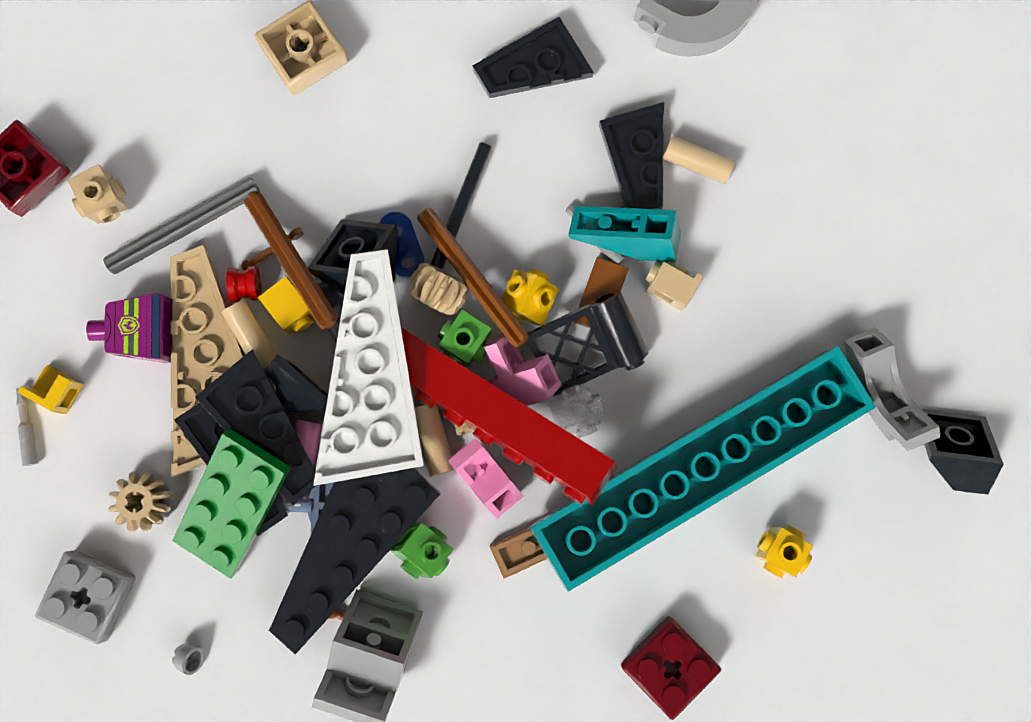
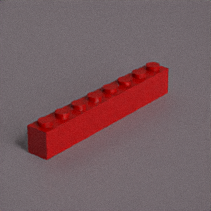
[401,328,616,505]

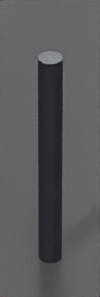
[431,142,492,270]

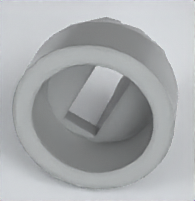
[172,643,205,675]

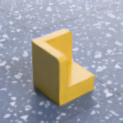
[17,365,84,414]

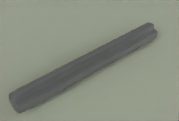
[103,177,260,274]

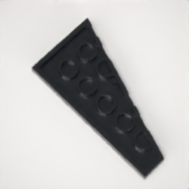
[269,468,441,655]

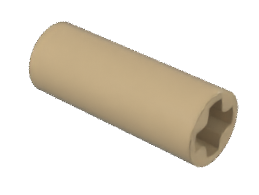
[663,135,736,184]
[221,299,276,369]
[414,405,454,477]

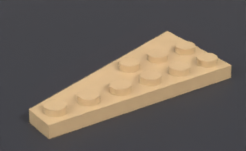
[170,245,245,476]

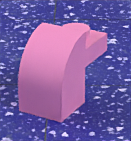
[484,333,562,406]
[448,438,524,519]

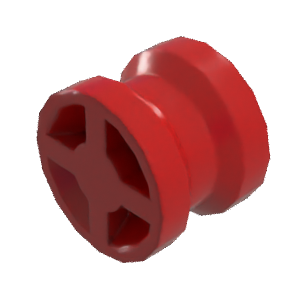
[226,266,262,302]

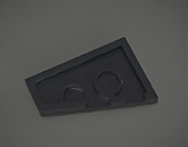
[472,17,594,98]
[599,102,664,210]

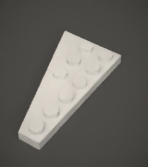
[313,249,424,486]

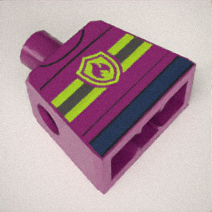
[86,293,172,363]

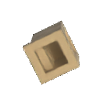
[645,262,703,311]

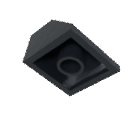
[308,219,398,295]
[266,354,328,416]
[922,409,1004,495]

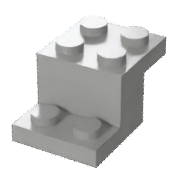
[312,589,423,722]

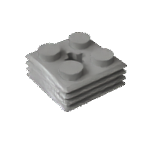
[35,550,136,644]

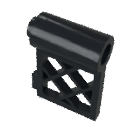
[527,290,648,399]

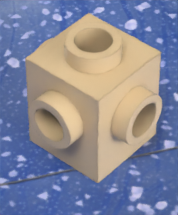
[67,164,128,224]

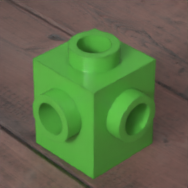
[437,310,492,368]
[390,522,454,579]

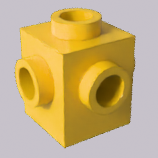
[501,268,559,326]
[755,524,813,579]

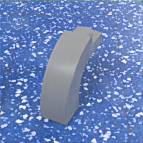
[633,0,759,57]
[844,327,940,451]

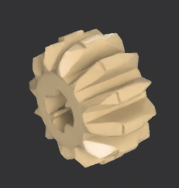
[407,263,469,315]
[108,472,172,532]

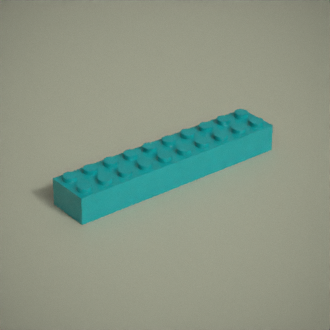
[529,346,876,592]

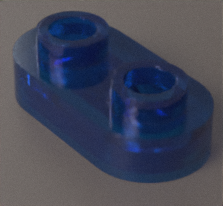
[379,212,425,280]

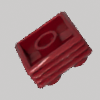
[0,120,70,217]
[621,616,722,720]

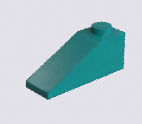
[568,206,681,262]

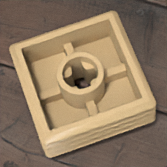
[254,0,349,95]

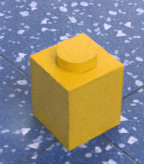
[258,276,313,335]

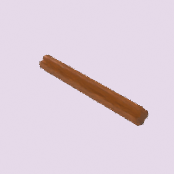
[244,192,338,329]
[417,208,529,347]

